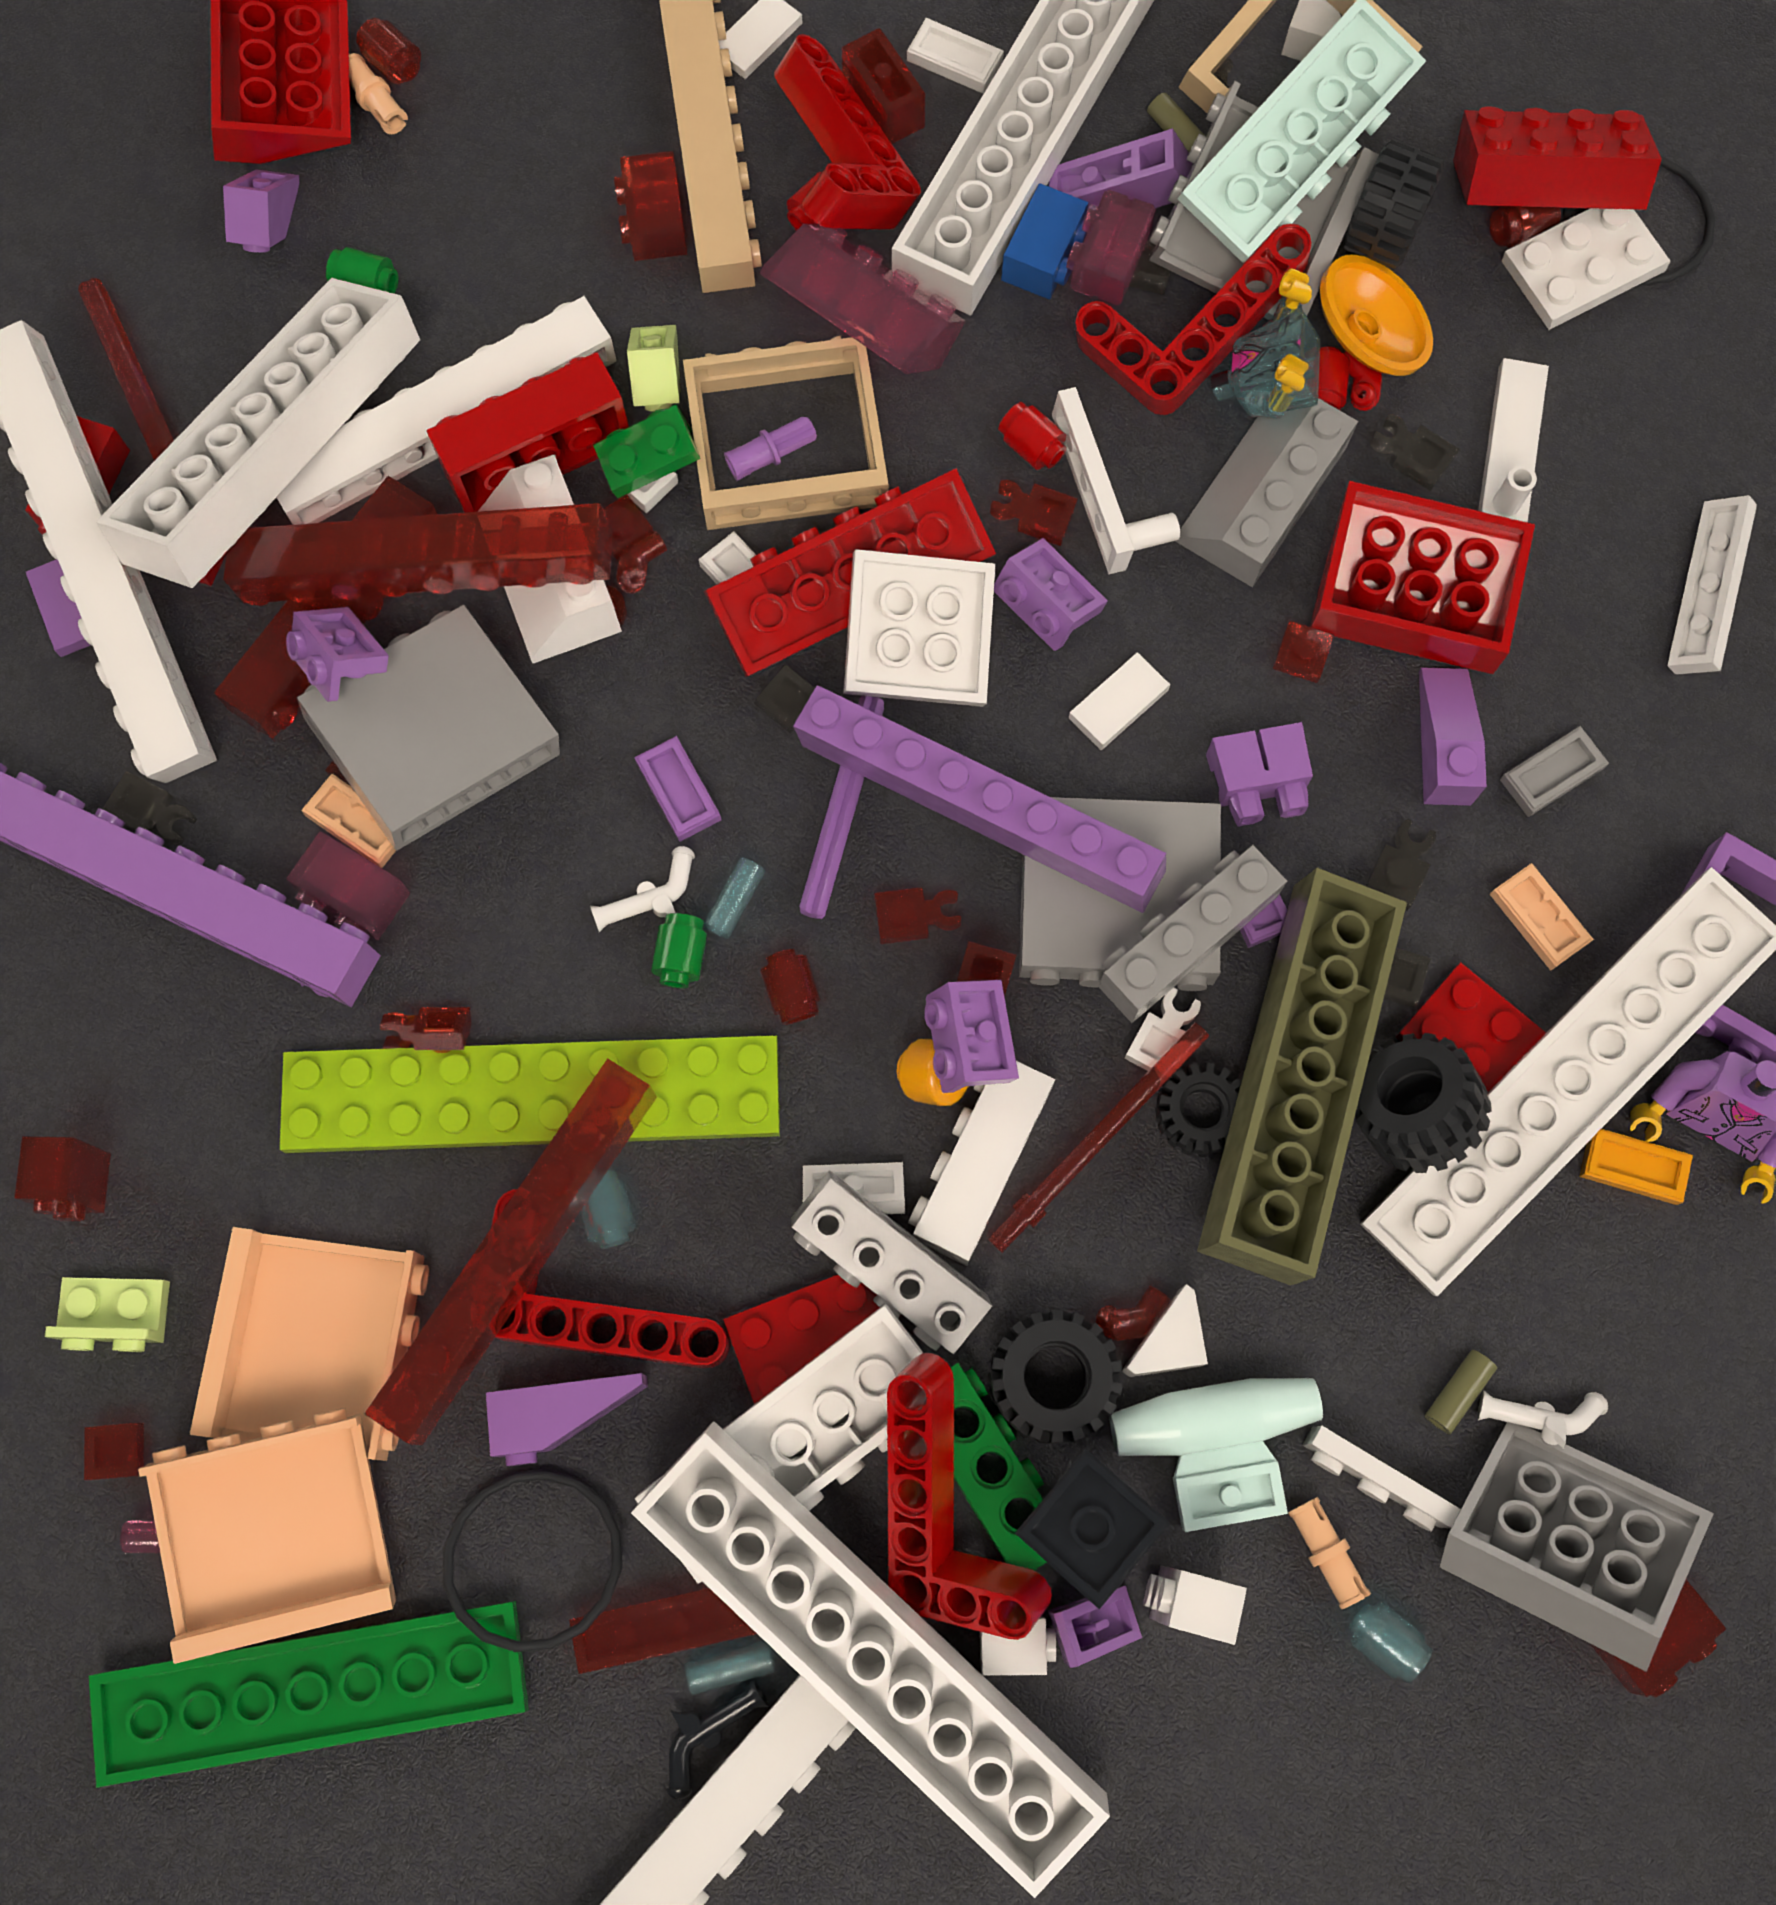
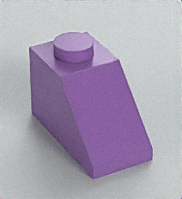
[223,169,299,252]

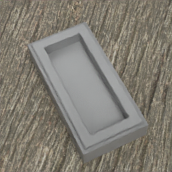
[1500,726,1609,817]

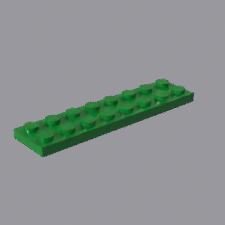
[89,1601,529,1788]

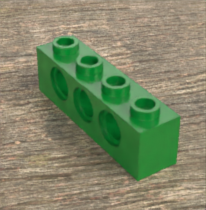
[951,1363,1046,1570]

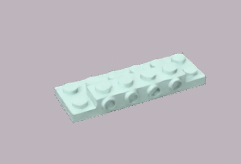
[1177,0,1426,263]

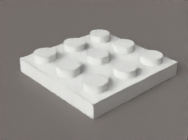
[843,549,995,707]

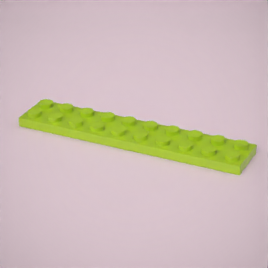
[280,1036,780,1153]

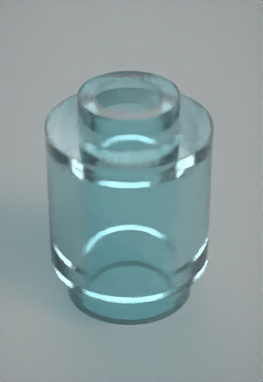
[575,1170,637,1249]
[1349,1602,1433,1683]

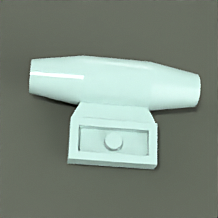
[1109,1378,1323,1532]

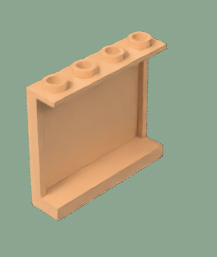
[190,1227,429,1461]
[138,1408,396,1664]

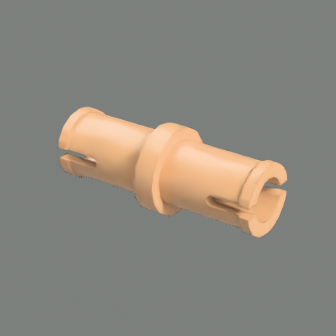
[349,53,408,134]
[1288,1497,1371,1610]

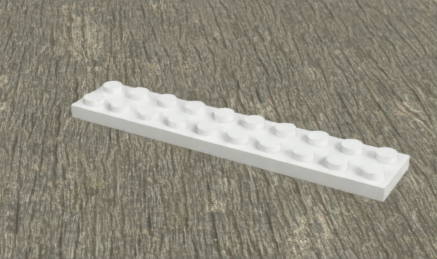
[1360,867,1776,1296]

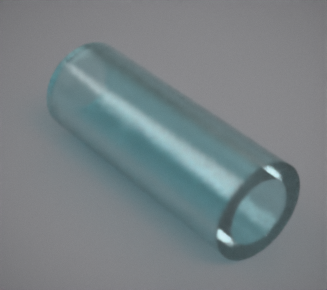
[704,858,766,939]
[685,1641,775,1695]

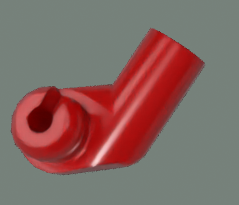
[1344,351,1383,411]

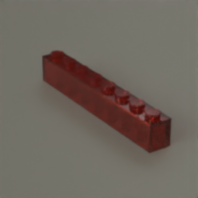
[223,503,613,606]
[364,1058,657,1446]

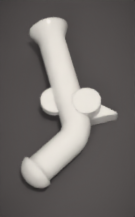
[590,846,695,932]
[1477,1390,1608,1449]

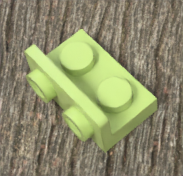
[45,1277,170,1352]

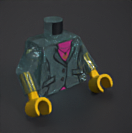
[1211,268,1320,419]

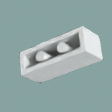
[1144,1566,1247,1645]

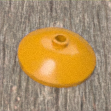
[1320,255,1433,376]

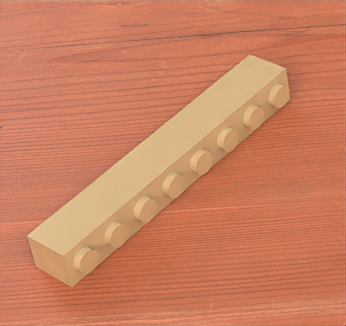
[659,0,762,293]

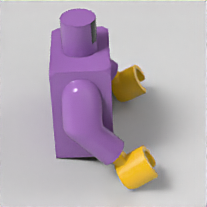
[1630,1051,1776,1204]

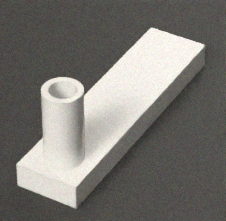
[1478,358,1549,522]
[1052,387,1180,574]

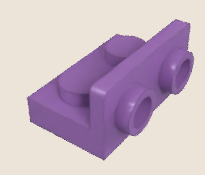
[994,538,1108,651]
[286,607,389,702]
[925,980,1019,1093]

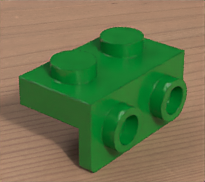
[593,405,701,498]

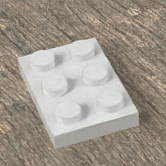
[1502,208,1670,330]

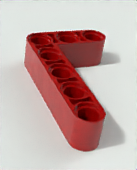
[774,34,921,229]
[1075,224,1312,415]
[476,1189,730,1369]
[887,1353,1052,1640]

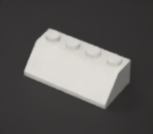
[477,455,622,663]

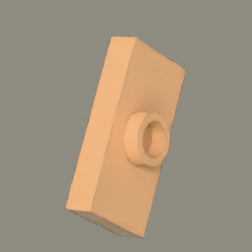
[302,774,396,869]
[1490,863,1594,970]

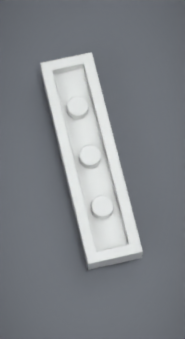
[1667,495,1757,674]

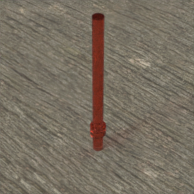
[988,1023,1209,1253]

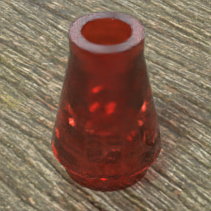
[1490,206,1561,248]

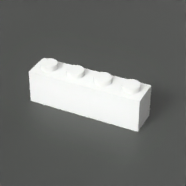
[908,1061,1055,1266]

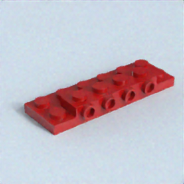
[704,468,996,677]

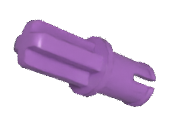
[724,417,817,481]

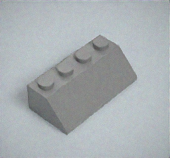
[1175,398,1358,588]

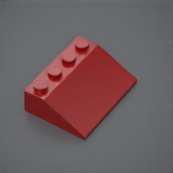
[211,0,351,164]
[1309,481,1535,674]

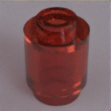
[356,18,421,84]
[760,949,821,1025]

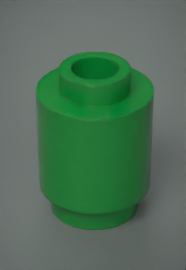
[326,247,398,294]
[651,913,707,989]

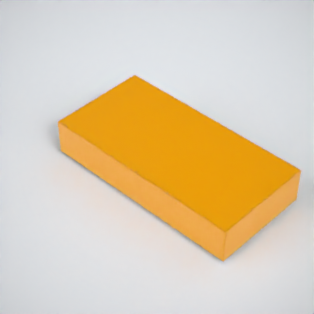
[1579,1129,1693,1205]

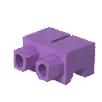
[1206,722,1313,826]

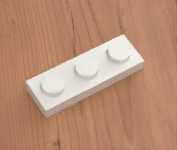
[1302,1426,1461,1532]

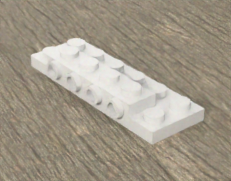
[635,1304,923,1584]

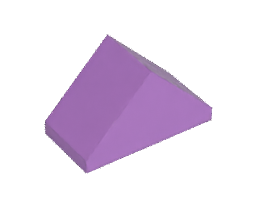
[1048,1585,1142,1668]

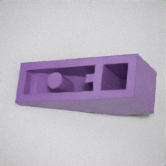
[1049,128,1192,210]
[1419,668,1487,806]
[486,1373,648,1466]

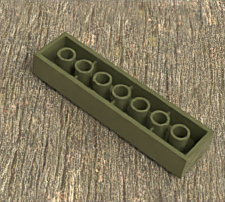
[1197,868,1407,1285]

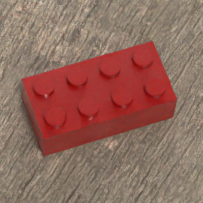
[1453,106,1662,210]
[426,352,629,519]

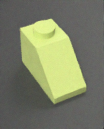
[627,325,681,411]

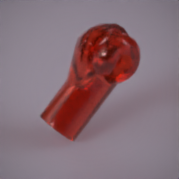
[616,531,667,594]
[1095,1286,1171,1341]

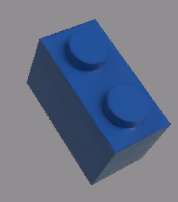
[1001,183,1092,300]

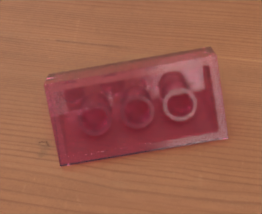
[760,224,966,374]

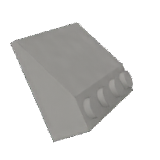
[1440,1422,1714,1672]

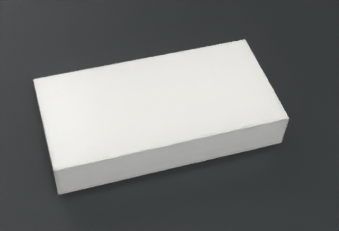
[719,0,802,79]
[907,18,1004,94]
[1069,652,1170,750]

